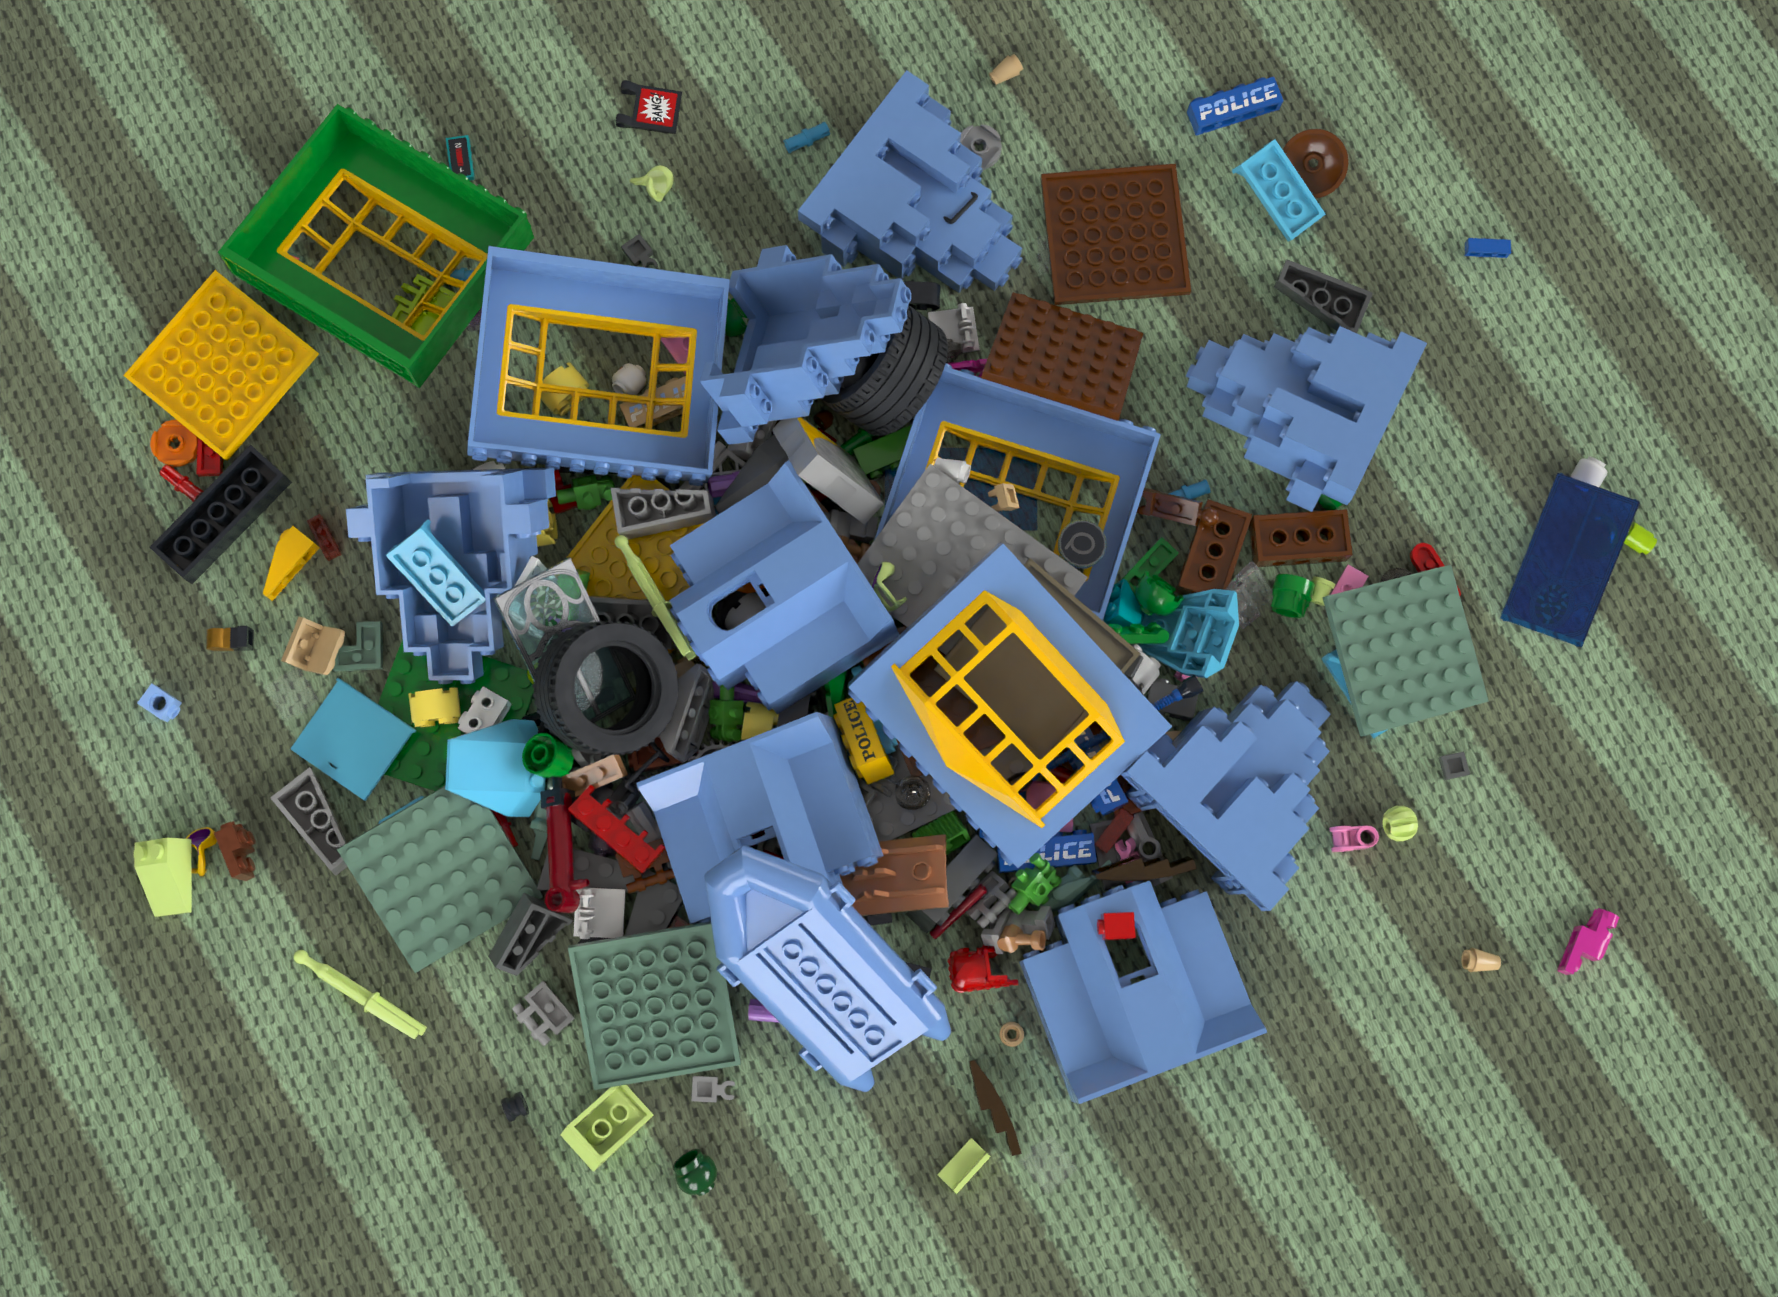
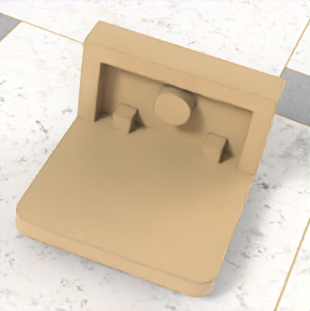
[281,617,345,675]

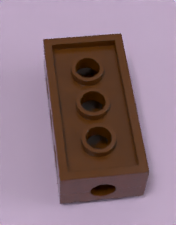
[1174,499,1252,595]
[1249,509,1353,568]

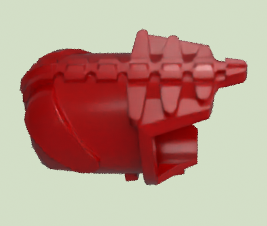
[947,944,1019,993]

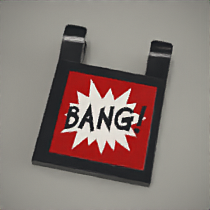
[616,80,682,134]

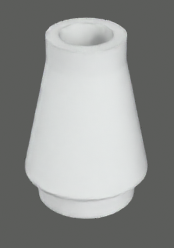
[934,457,971,484]

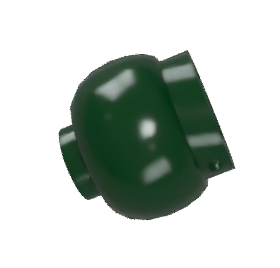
[673,1148,717,1196]

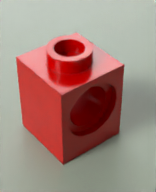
[1097,912,1136,940]

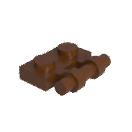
[615,838,675,893]

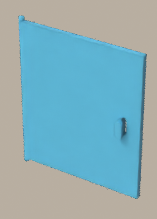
[291,678,417,801]

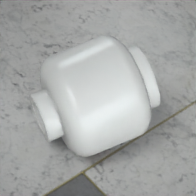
[612,363,647,395]
[1571,456,1607,492]

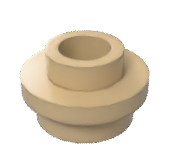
[999,1022,1024,1047]

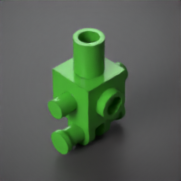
[556,475,615,510]
[708,685,744,742]
[1008,853,1062,915]

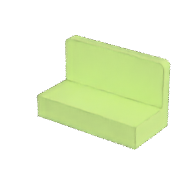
[937,1138,991,1194]

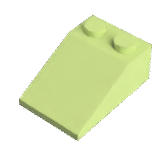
[134,838,192,917]
[560,1085,654,1172]

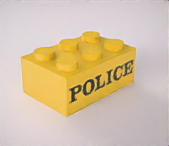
[833,697,895,785]

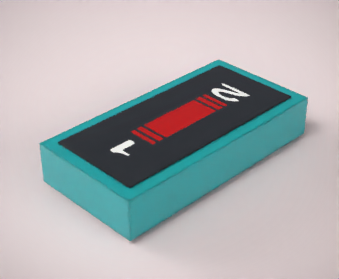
[446,135,475,180]

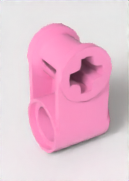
[1329,826,1379,852]

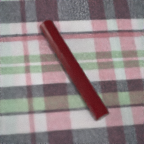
[930,884,987,939]

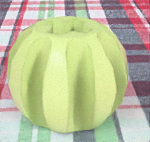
[1382,806,1418,841]

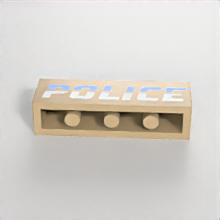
[619,376,686,428]

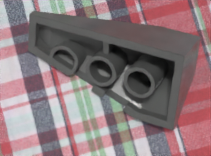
[715,434,789,514]

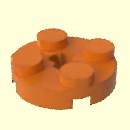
[150,420,198,467]

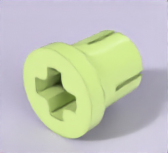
[1310,576,1336,606]

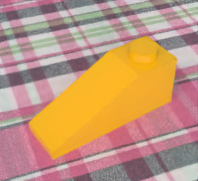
[263,526,319,601]

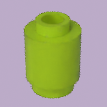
[1619,522,1657,555]

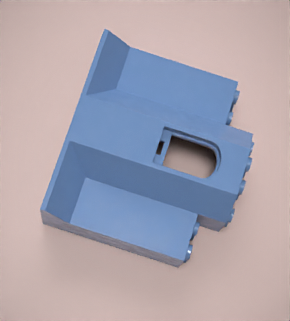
[669,460,899,714]
[636,712,884,924]
[1019,880,1267,1104]

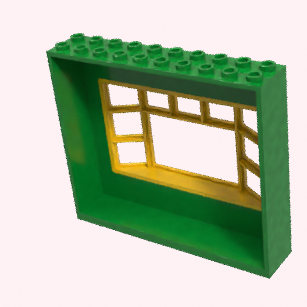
[218,104,534,388]

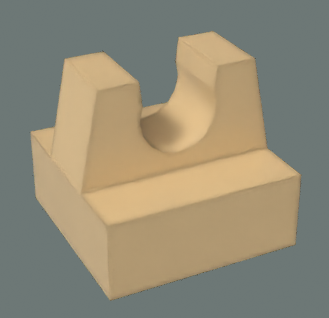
[988,483,1019,512]

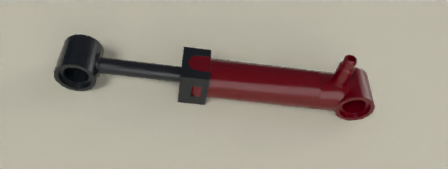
[538,721,590,913]

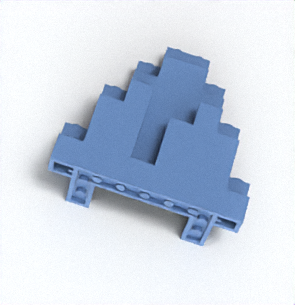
[798,70,1022,293]
[700,245,911,445]
[1186,326,1427,512]
[346,467,556,684]
[1121,681,1331,911]

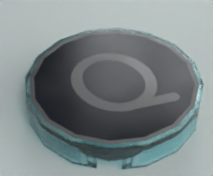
[1058,520,1107,568]

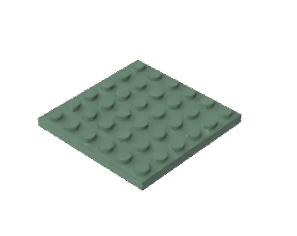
[1322,565,1489,736]
[337,785,543,973]
[568,921,741,1090]

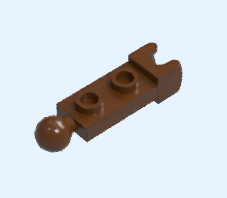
[1136,488,1219,526]

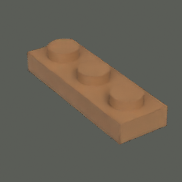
[562,755,628,797]

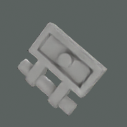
[965,871,1017,929]
[512,981,576,1047]

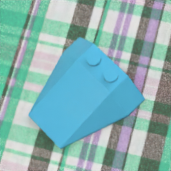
[1137,589,1239,678]
[445,719,545,817]

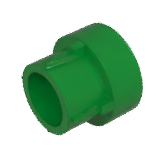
[1271,574,1315,618]
[522,733,574,778]

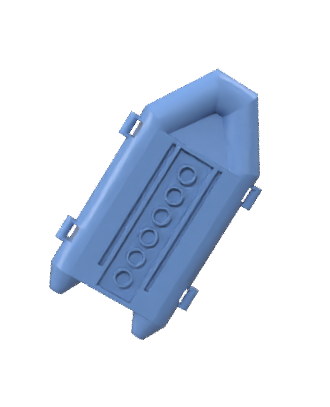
[704,845,951,1092]

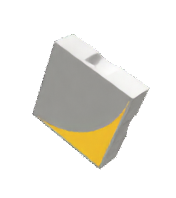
[772,417,884,525]

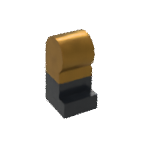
[206,626,254,651]

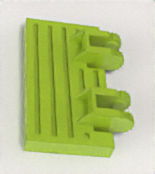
[391,274,456,335]

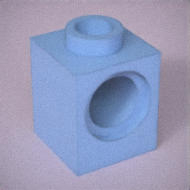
[137,683,182,722]

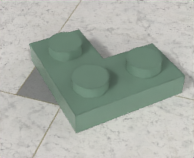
[333,621,383,672]

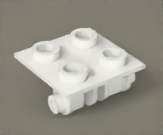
[928,303,980,355]
[574,887,625,939]

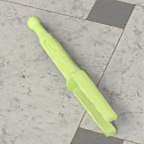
[614,535,697,661]
[294,950,427,1039]

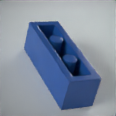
[1465,238,1511,258]

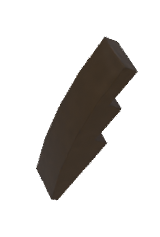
[1091,854,1197,881]
[968,1060,1022,1156]

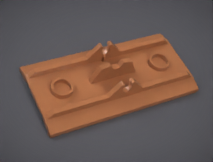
[840,834,949,916]

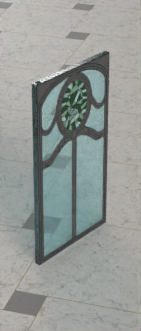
[493,557,636,723]

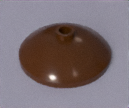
[1283,129,1349,198]

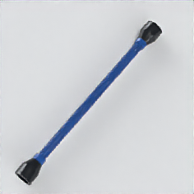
[1007,675,1204,794]

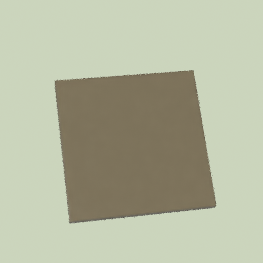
[934,558,1141,759]

